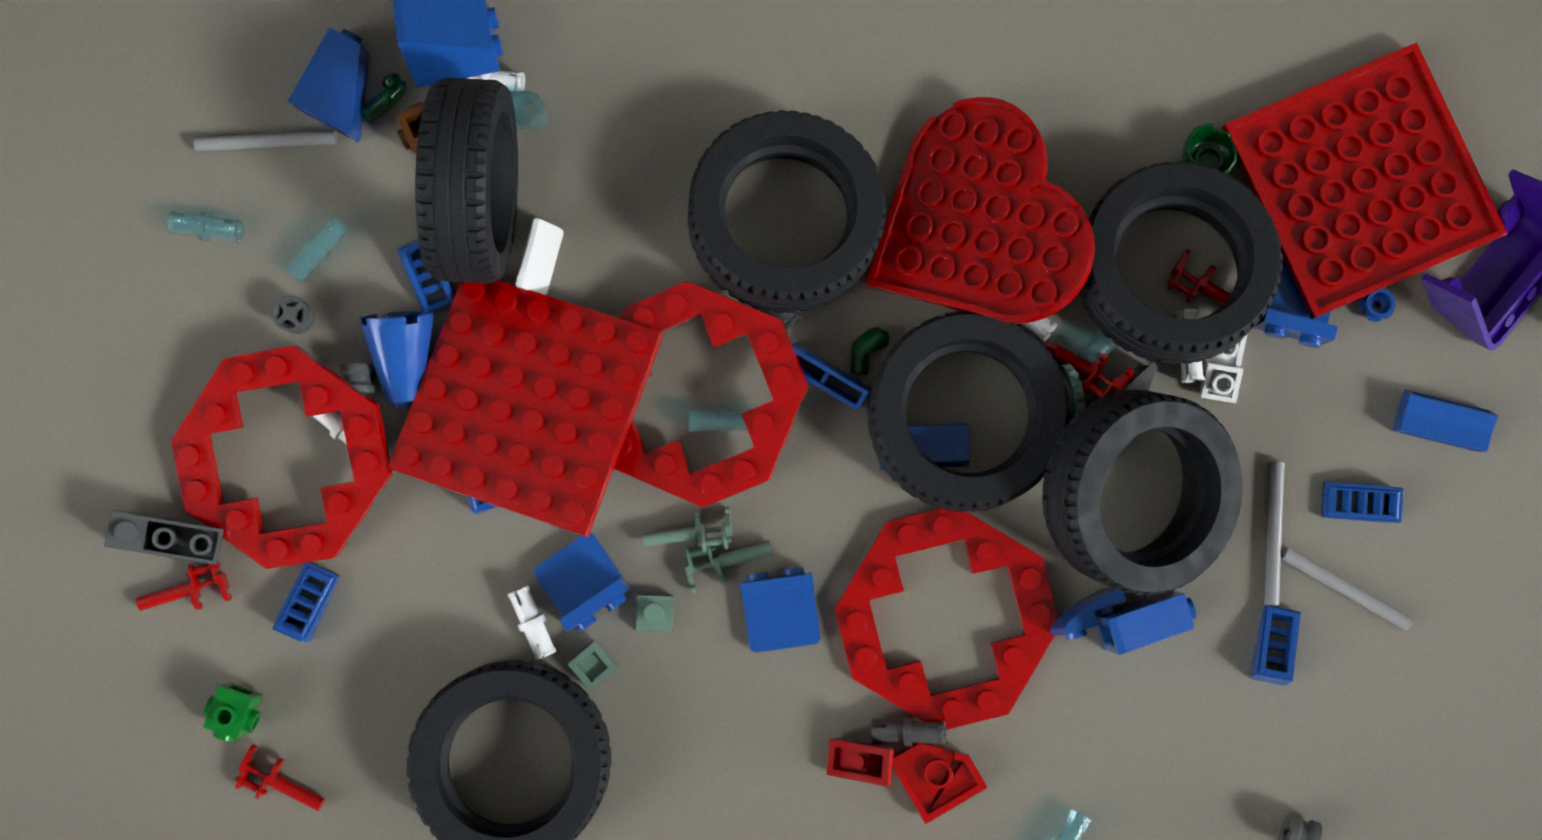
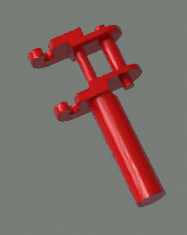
[1167,249,1231,305]
[1045,340,1134,397]
[136,562,232,611]
[235,744,325,811]

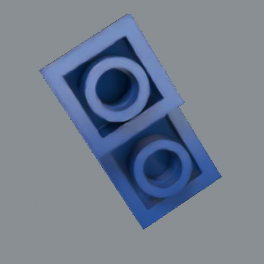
[1050,588,1126,640]

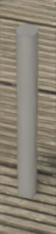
[193,130,338,152]
[1264,462,1285,605]
[1281,547,1413,631]

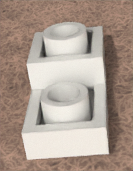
[1200,333,1248,404]

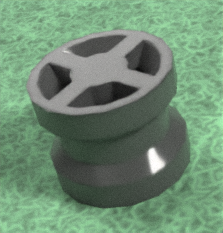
[272,296,315,334]
[340,363,376,395]
[1279,812,1322,840]

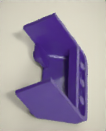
[1421,169,1542,350]

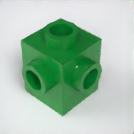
[203,682,263,742]

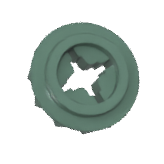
[1059,364,1086,421]

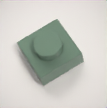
[636,595,674,632]
[567,640,619,692]

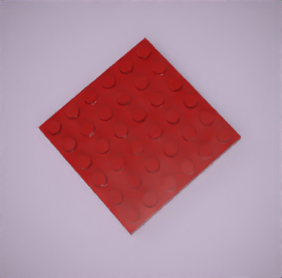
[1222,42,1508,319]
[388,280,664,538]

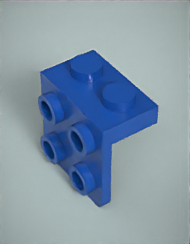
[1253,262,1338,348]
[534,533,631,633]
[740,567,820,652]

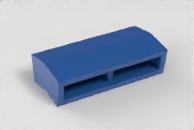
[792,342,871,411]
[1393,389,1498,452]
[879,423,970,470]

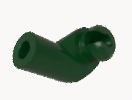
[361,73,406,121]
[850,327,890,375]

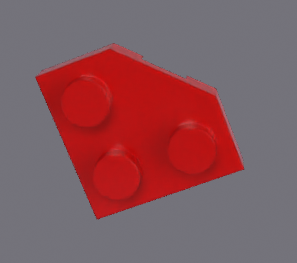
[892,743,988,824]

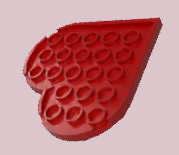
[865,97,1095,324]

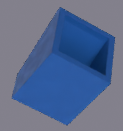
[392,0,504,88]

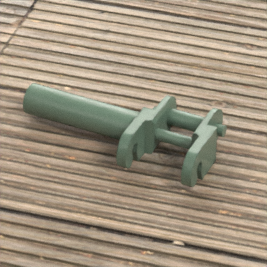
[642,507,733,552]
[682,540,773,594]

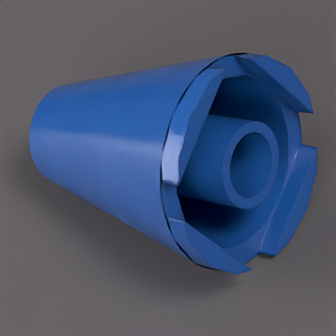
[360,311,434,408]

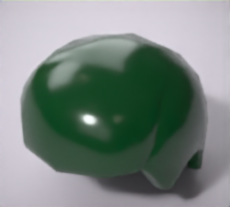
[1182,123,1237,174]

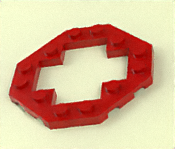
[614,281,809,508]
[171,345,393,569]
[834,508,1058,730]

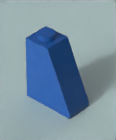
[288,27,369,142]
[1096,592,1196,655]

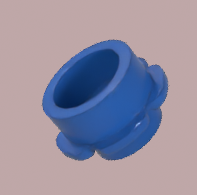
[1359,289,1395,322]

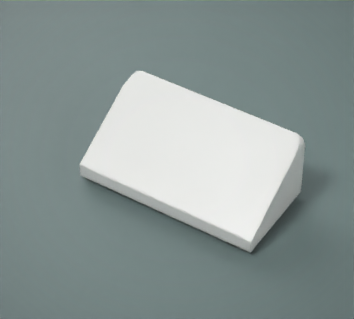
[515,218,564,295]

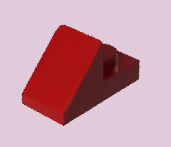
[827,738,894,787]

